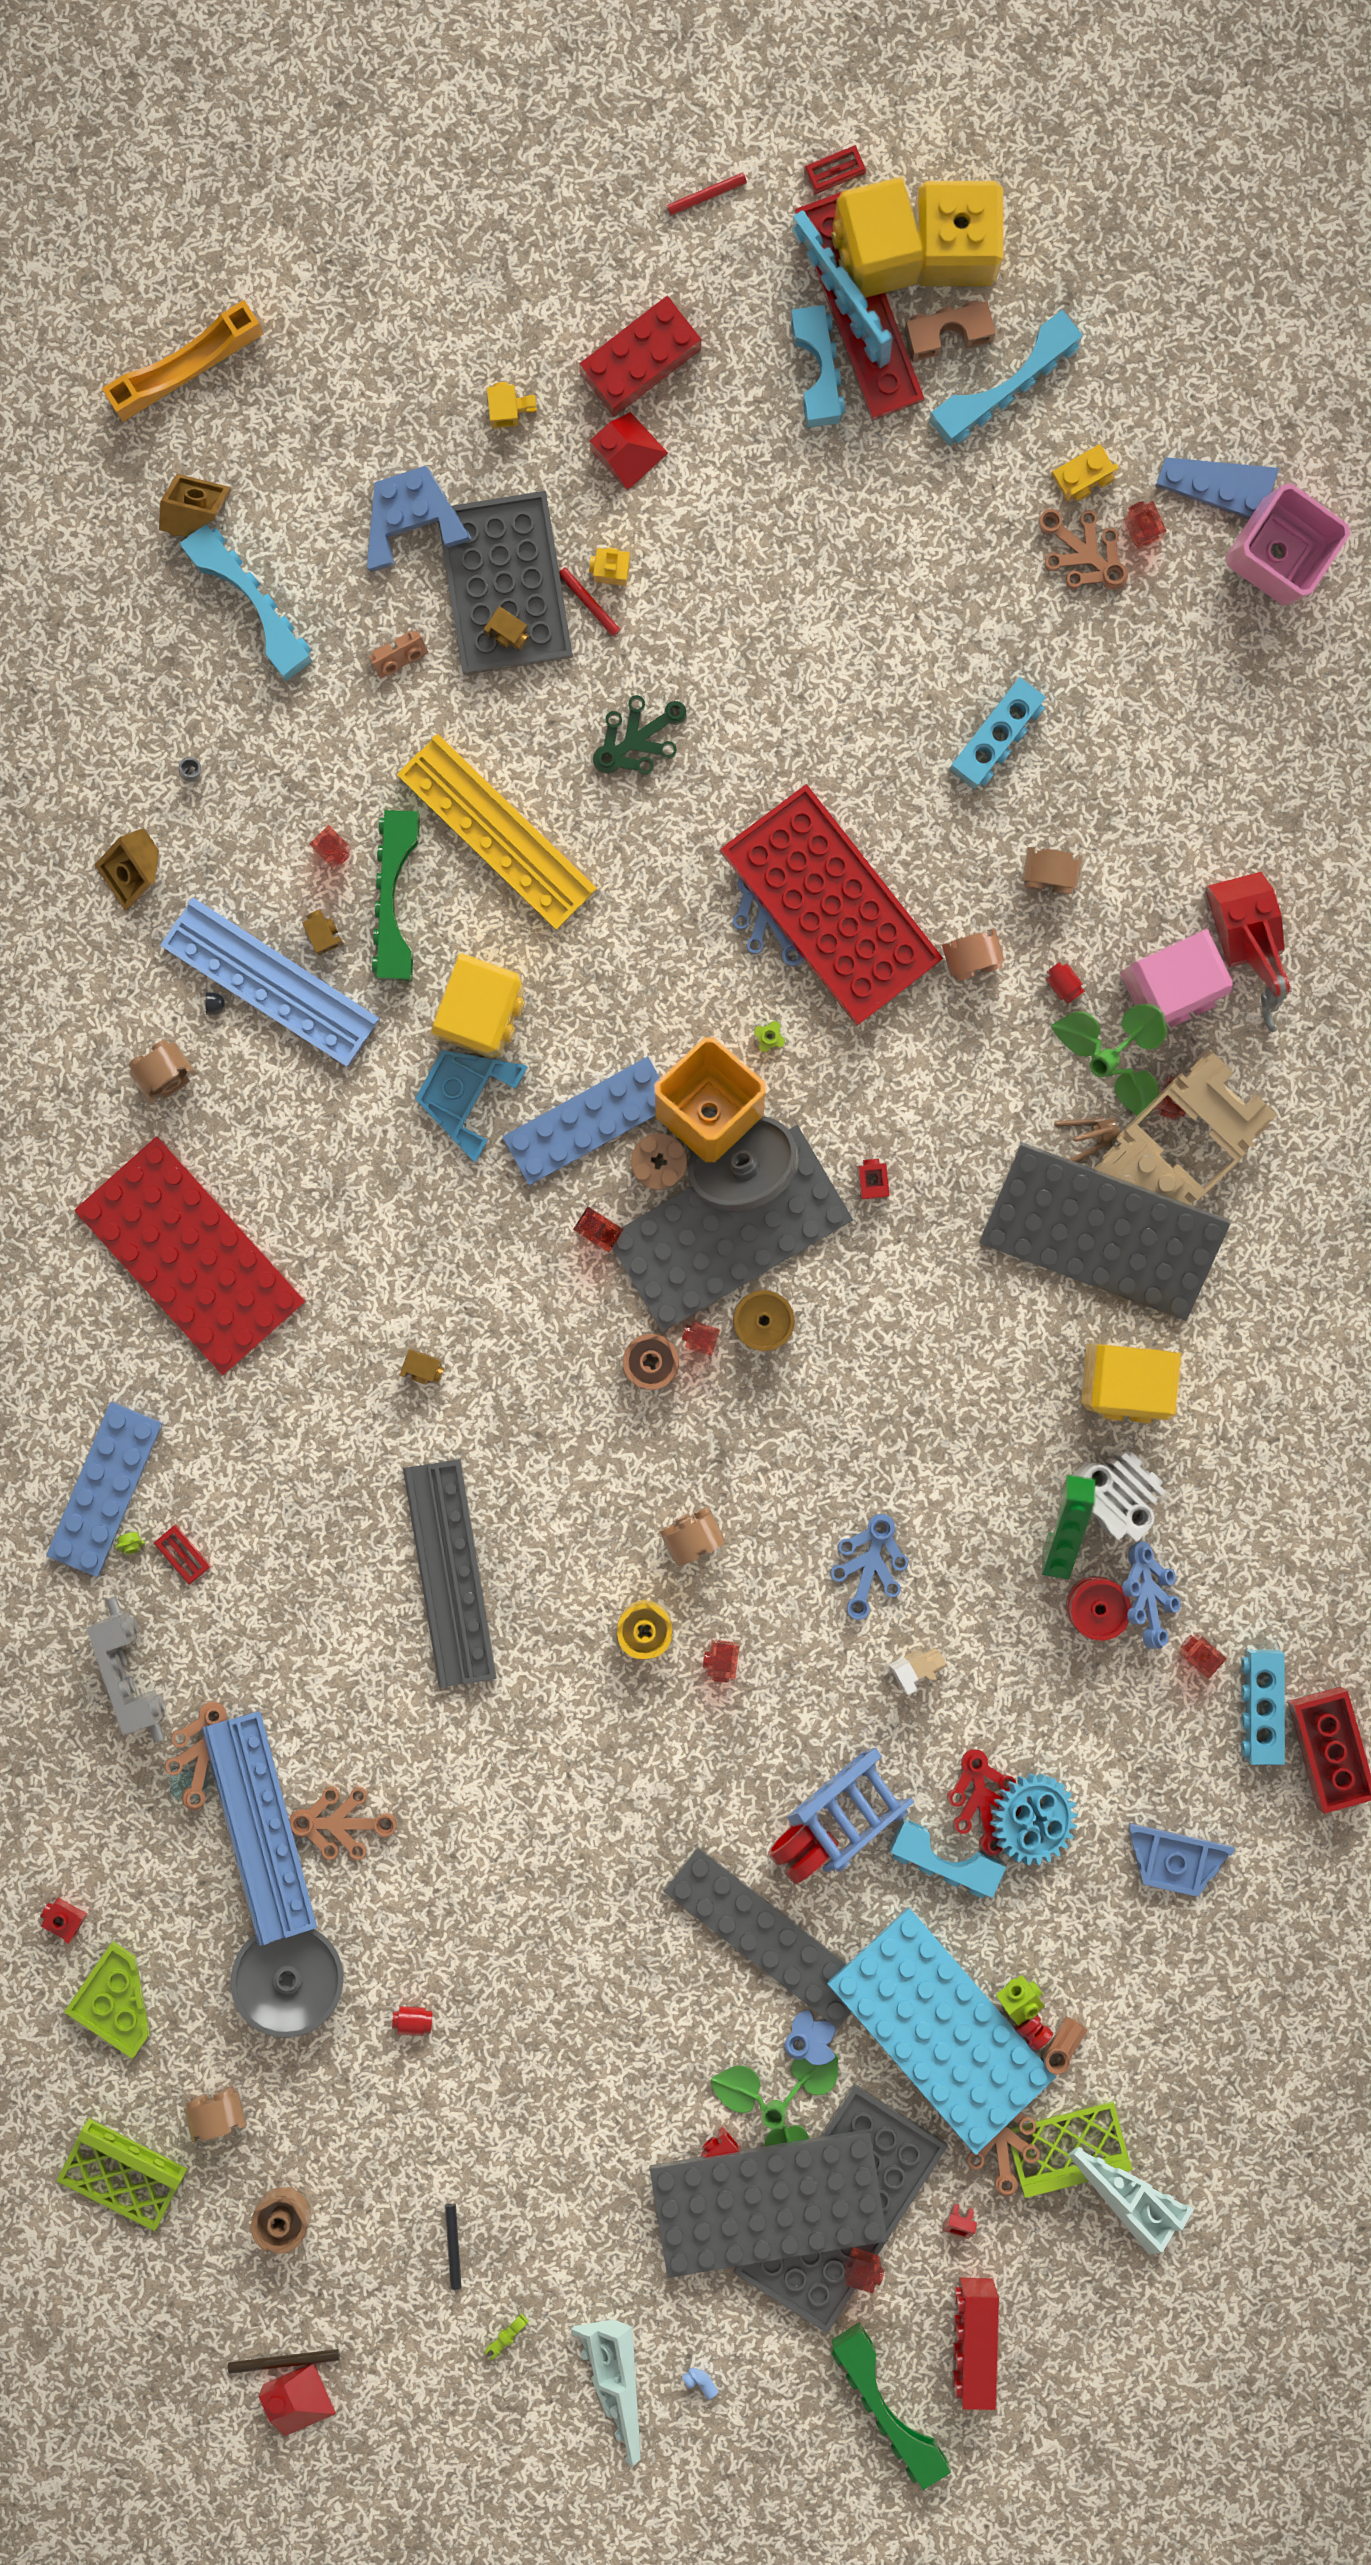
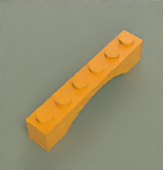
[102,300,264,422]

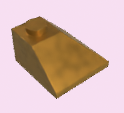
[159,474,231,537]
[95,828,159,911]

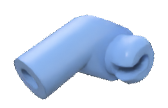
[682,2367,719,2400]

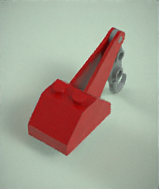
[1206,872,1291,1032]

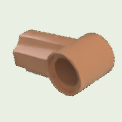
[1041,2016,1087,2074]

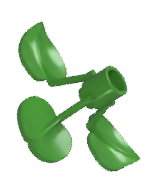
[1051,1004,1167,1121]
[710,2052,839,2146]

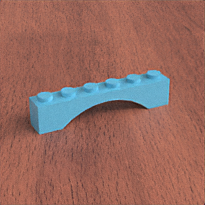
[929,309,1083,446]
[180,524,312,681]

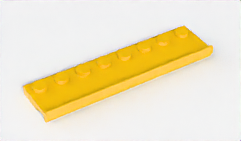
[396,734,597,931]

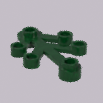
[593,695,686,775]

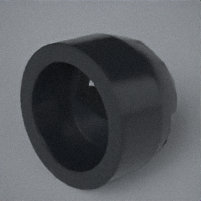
[206,992,225,1015]

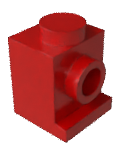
[857,1158,890,1200]
[40,1897,87,1944]
[700,2126,741,2158]

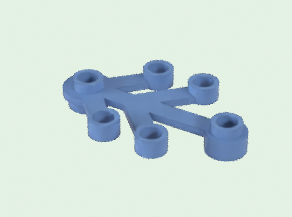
[733,877,803,967]
[830,1514,909,1620]
[1123,1541,1181,1649]

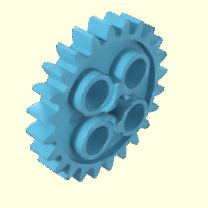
[990,1773,1078,1865]

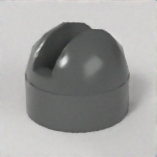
[178,757,201,782]

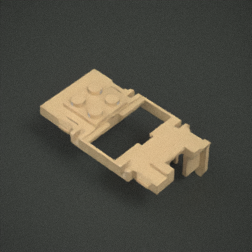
[1094,1048,1277,1206]

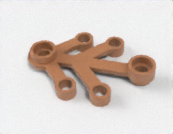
[1038,509,1128,590]
[164,1702,227,1810]
[289,1786,397,1860]
[967,2112,1040,2196]

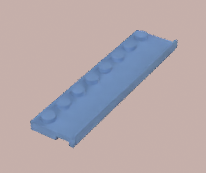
[201,1711,317,1945]

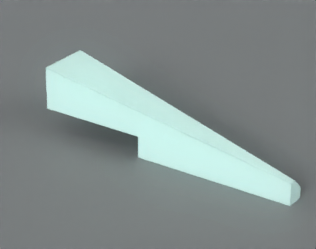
[1068,2147,1194,2254]
[571,2319,641,2466]

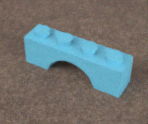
[790,305,845,428]
[889,1818,1006,1898]

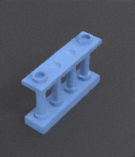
[786,1748,914,1872]

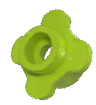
[754,1021,785,1052]
[115,1532,146,1555]

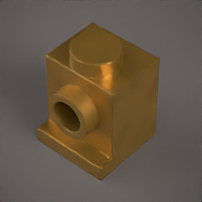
[484,606,529,650]
[302,910,344,956]
[399,1349,445,1385]

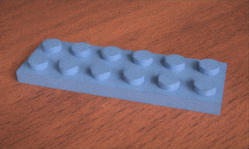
[502,1056,660,1186]
[46,1402,163,1577]

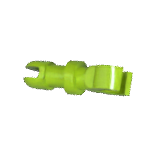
[484,2313,529,2361]

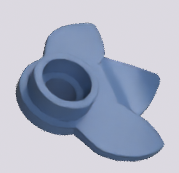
[785,2010,836,2065]

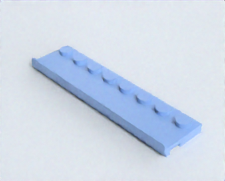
[160,898,380,1067]

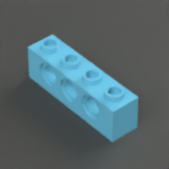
[949,677,1046,789]
[1241,1650,1285,1765]

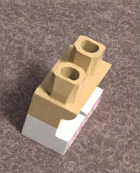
[889,1647,947,1695]

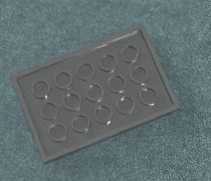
[438,491,573,675]

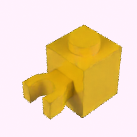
[487,382,537,429]
[589,547,630,586]

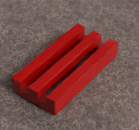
[804,145,866,195]
[154,1524,212,1585]

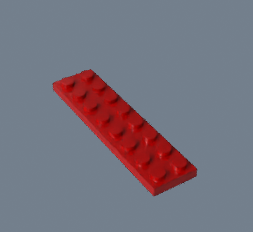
[794,190,924,421]

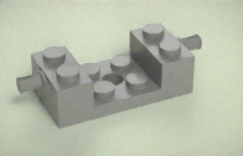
[86,1596,166,1743]

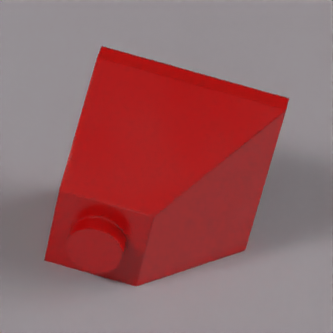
[589,412,668,491]
[258,2364,336,2437]

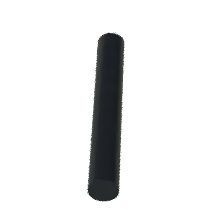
[445,2203,462,2290]

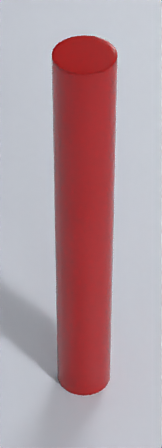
[666,172,747,216]
[559,567,621,637]

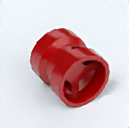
[1014,2014,1053,2051]

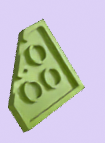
[64,1941,150,2059]

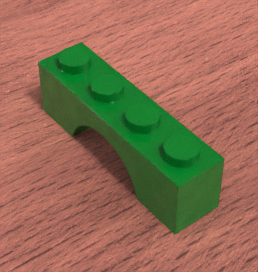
[1042,1474,1095,1580]

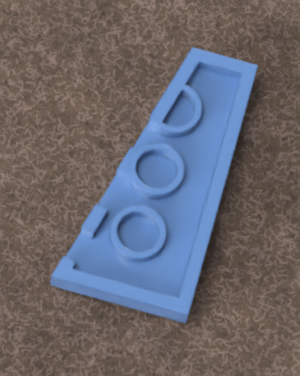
[1155,457,1279,519]

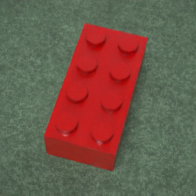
[579,295,702,417]
[1287,1686,1371,1814]
[952,2277,999,2410]

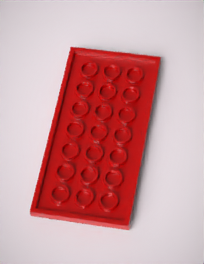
[719,784,944,1026]
[74,1136,306,1376]

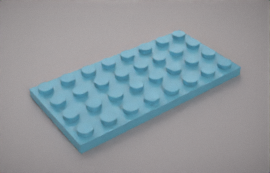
[826,1908,1056,2155]

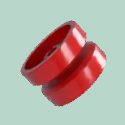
[1065,1576,1132,1641]
[768,1818,839,1884]

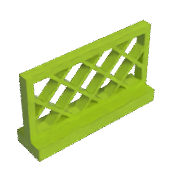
[1009,2101,1133,2198]
[56,2118,188,2231]

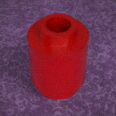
[1045,962,1085,1004]
[392,2006,432,2036]

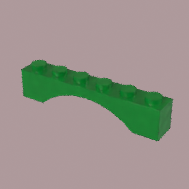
[372,810,420,982]
[831,2322,951,2490]

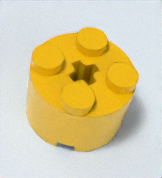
[617,1600,673,1659]

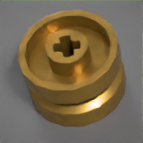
[733,1290,795,1351]

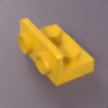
[1051,444,1119,502]

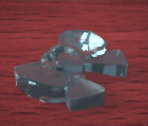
[169,1766,209,1799]

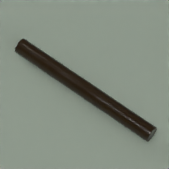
[228,2349,340,2374]

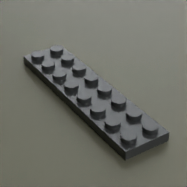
[664,1847,851,2029]

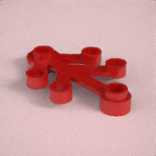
[947,1749,1021,1856]

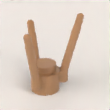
[1054,1116,1119,1163]

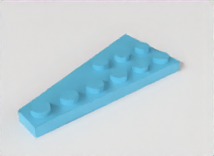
[791,210,892,368]

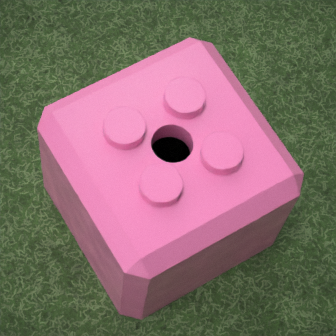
[1225,484,1350,606]
[1119,929,1233,1028]

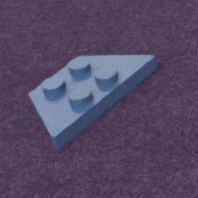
[1128,1823,1235,1897]

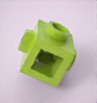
[995,1975,1045,2026]

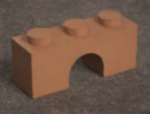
[904,300,996,362]

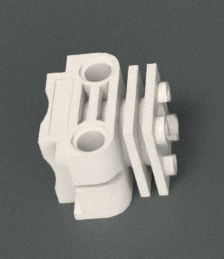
[1073,1450,1166,1542]

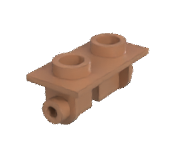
[368,630,429,679]

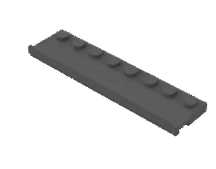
[403,1459,497,1688]

